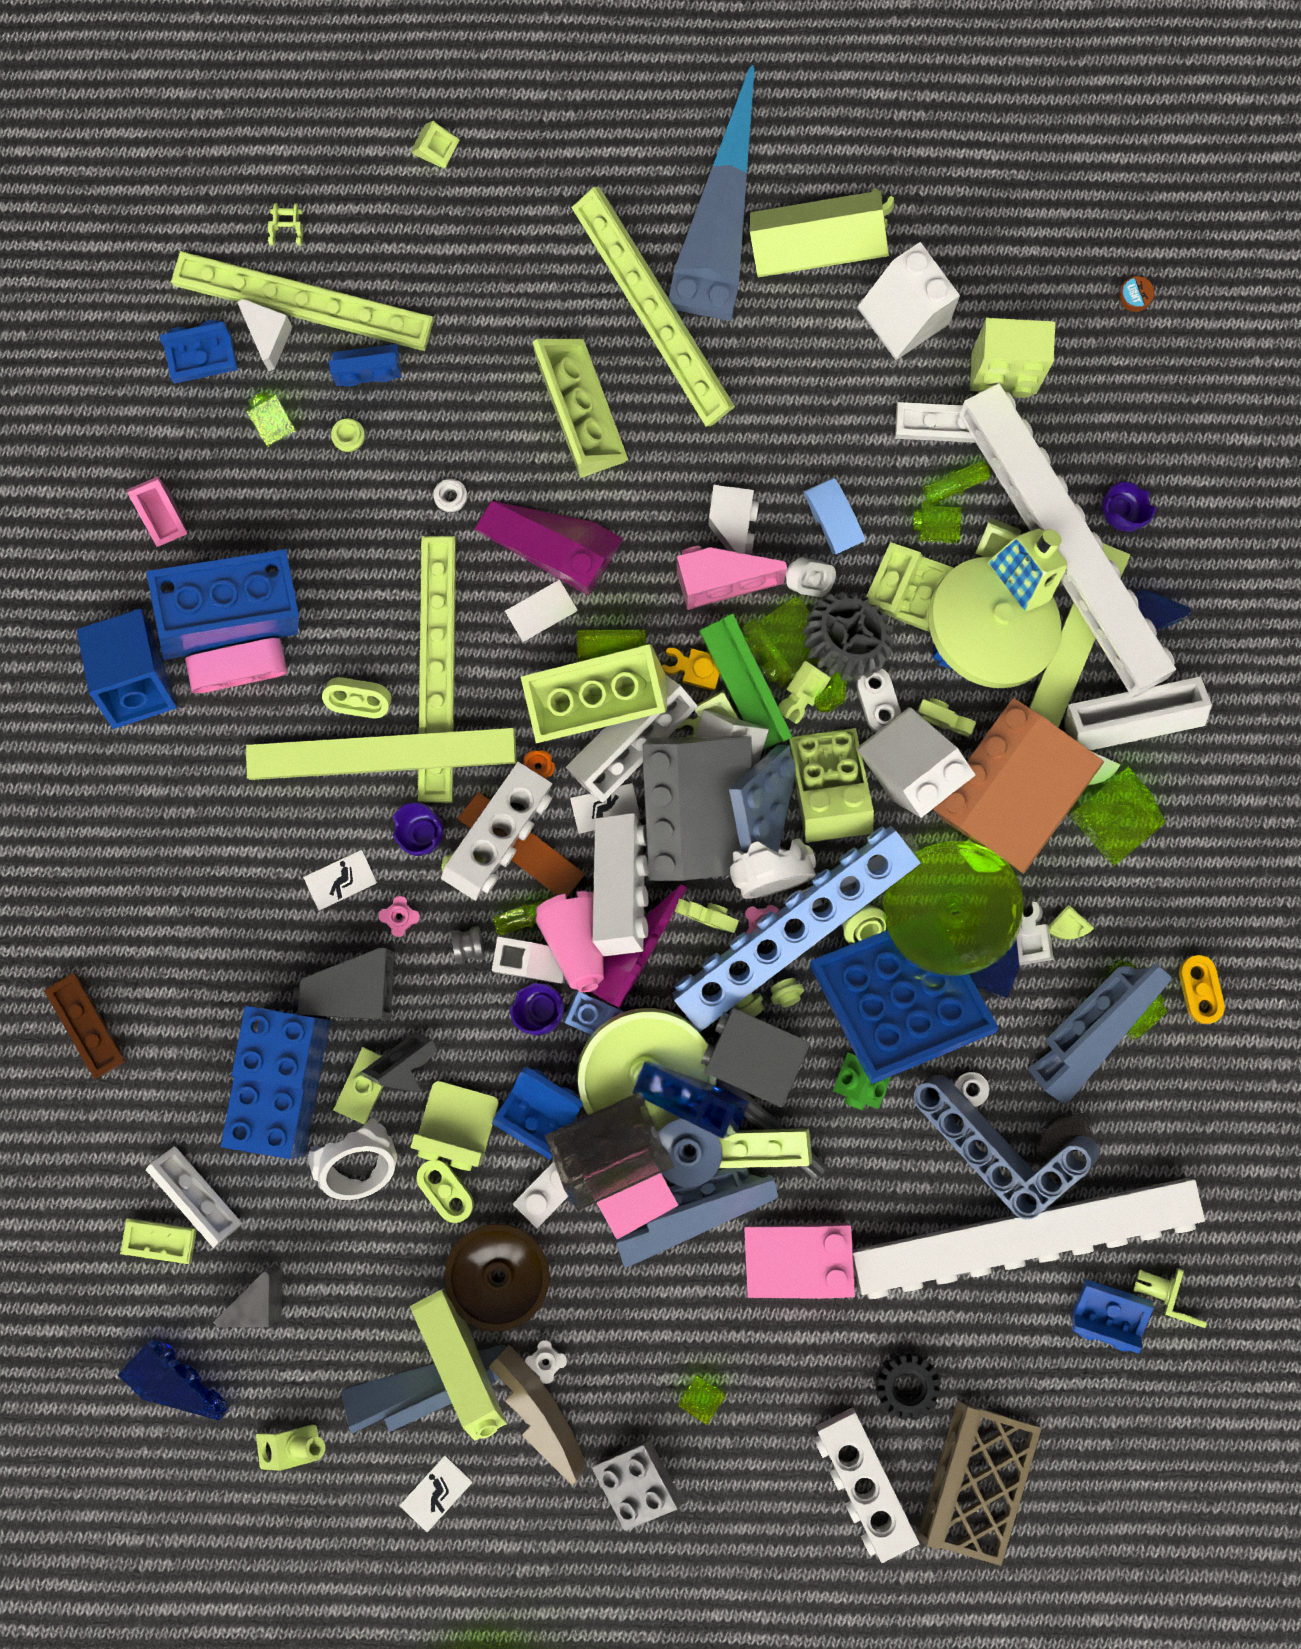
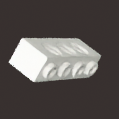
[441,762,552,901]
[813,1407,919,1563]

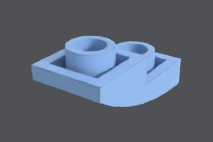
[803,478,866,554]
[562,991,624,1035]

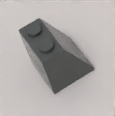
[293,948,395,1020]
[700,1008,811,1108]

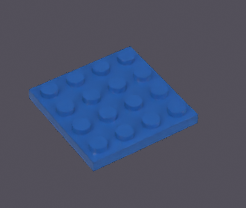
[810,912,998,1084]

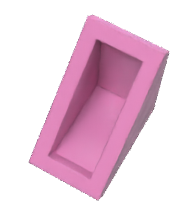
[127,476,187,547]

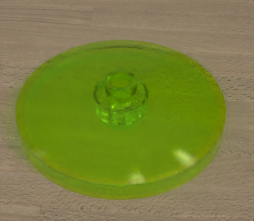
[884,841,1024,976]

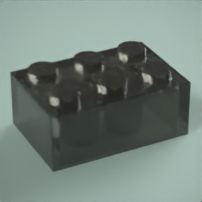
[545,1091,674,1211]

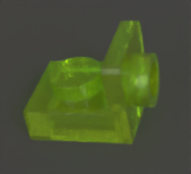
[245,391,296,447]
[913,501,961,543]

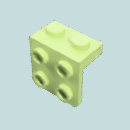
[410,1081,499,1171]

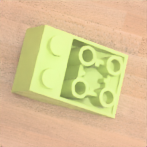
[789,728,874,843]

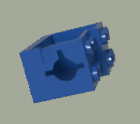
[146,549,299,660]
[220,1006,331,1159]

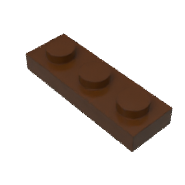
[44,973,127,1079]

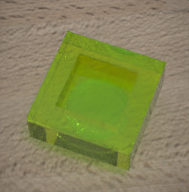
[678,1374,726,1425]

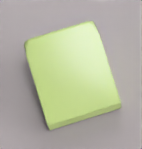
[411,121,460,169]
[975,518,1021,557]

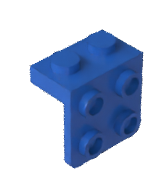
[492,1067,583,1160]

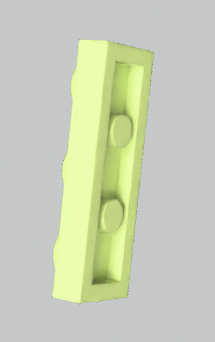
[715,1128,812,1168]

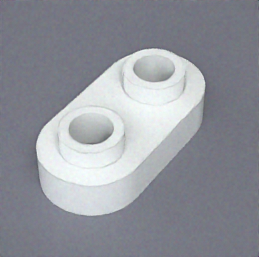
[786,557,836,597]
[857,669,901,733]

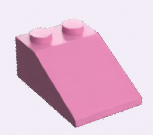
[677,546,787,610]
[744,1222,855,1299]

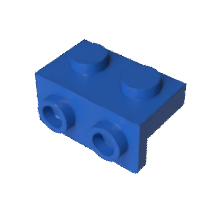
[159,320,238,384]
[329,344,402,387]
[1071,1279,1154,1353]

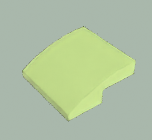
[866,542,954,632]

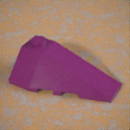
[474,501,623,596]
[590,885,687,1009]

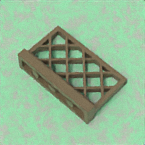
[917,1400,1042,1566]

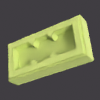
[333,1047,383,1125]
[120,1218,197,1264]

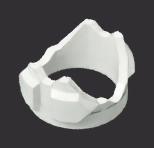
[730,838,816,899]
[307,1118,398,1200]

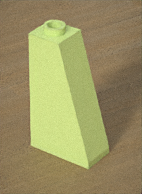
[410,1289,507,1441]

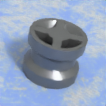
[451,926,485,964]

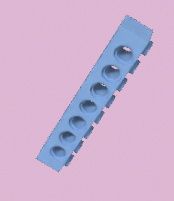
[673,825,920,1032]

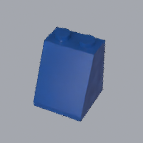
[77,608,177,729]

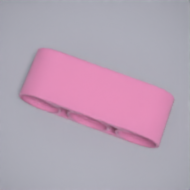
[185,638,287,693]

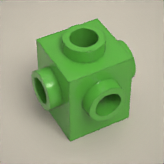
[833,1052,891,1111]

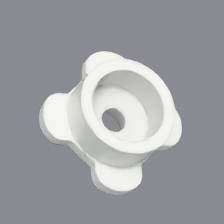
[525,1340,567,1384]

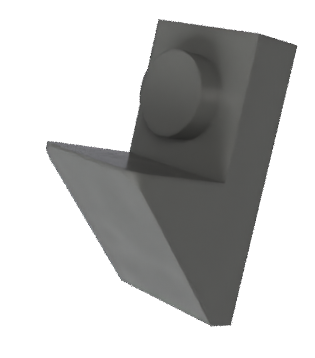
[361,1032,438,1093]

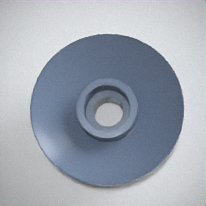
[653,1117,722,1187]

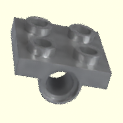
[591,1439,684,1531]

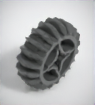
[803,591,895,682]

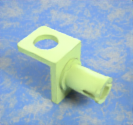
[1133,1268,1207,1328]
[256,1425,325,1471]

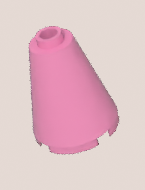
[535,891,604,993]

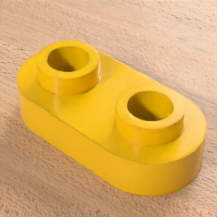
[1179,955,1225,1024]

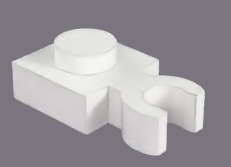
[1012,902,1054,965]

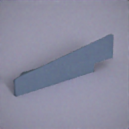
[1028,964,1172,1104]
[613,1167,778,1267]
[341,1344,506,1434]

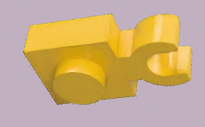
[662,648,720,691]

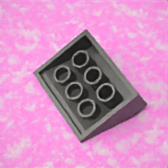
[642,736,753,881]

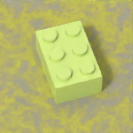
[970,318,1055,398]

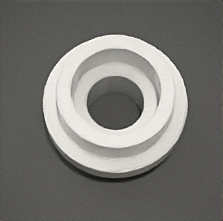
[433,479,467,512]
[955,1072,989,1107]

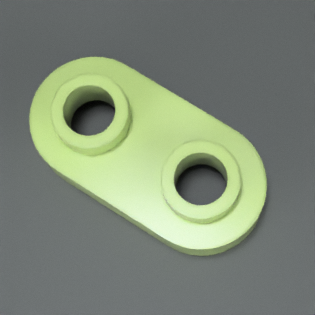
[322,677,392,718]
[417,1160,474,1223]

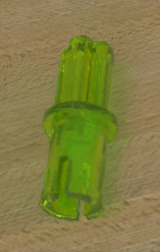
[923,461,990,506]
[493,894,555,935]

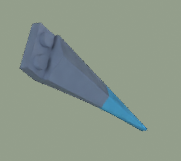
[668,65,755,321]

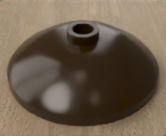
[444,1224,550,1331]

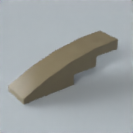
[489,1344,587,1485]

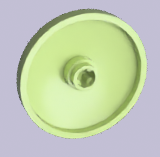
[928,557,1061,688]
[577,1008,716,1145]

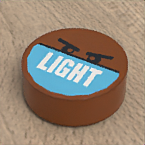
[1119,276,1154,312]

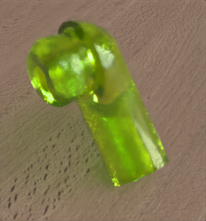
[814,672,848,713]

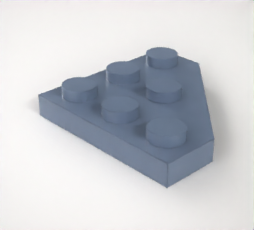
[729,745,795,853]

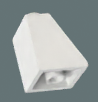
[858,242,960,360]
[856,707,975,817]

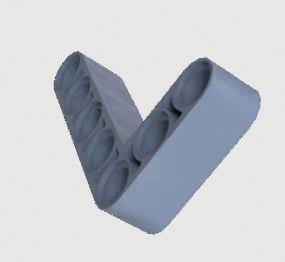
[914,1074,1100,1220]

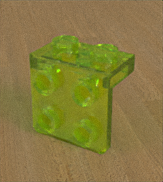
[742,597,819,688]

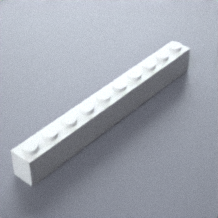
[959,383,1176,698]
[852,1178,1205,1299]

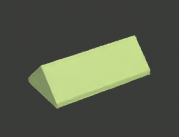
[750,190,889,277]
[533,339,628,478]
[521,644,667,743]

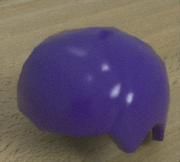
[1101,481,1156,532]
[393,802,444,856]
[509,983,565,1036]

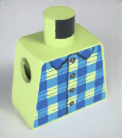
[988,528,1068,612]

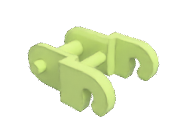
[268,203,303,245]

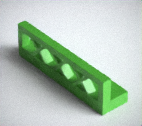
[699,614,793,751]

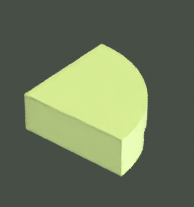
[1049,905,1094,940]

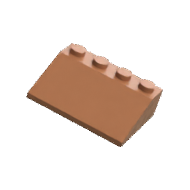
[933,698,1104,874]

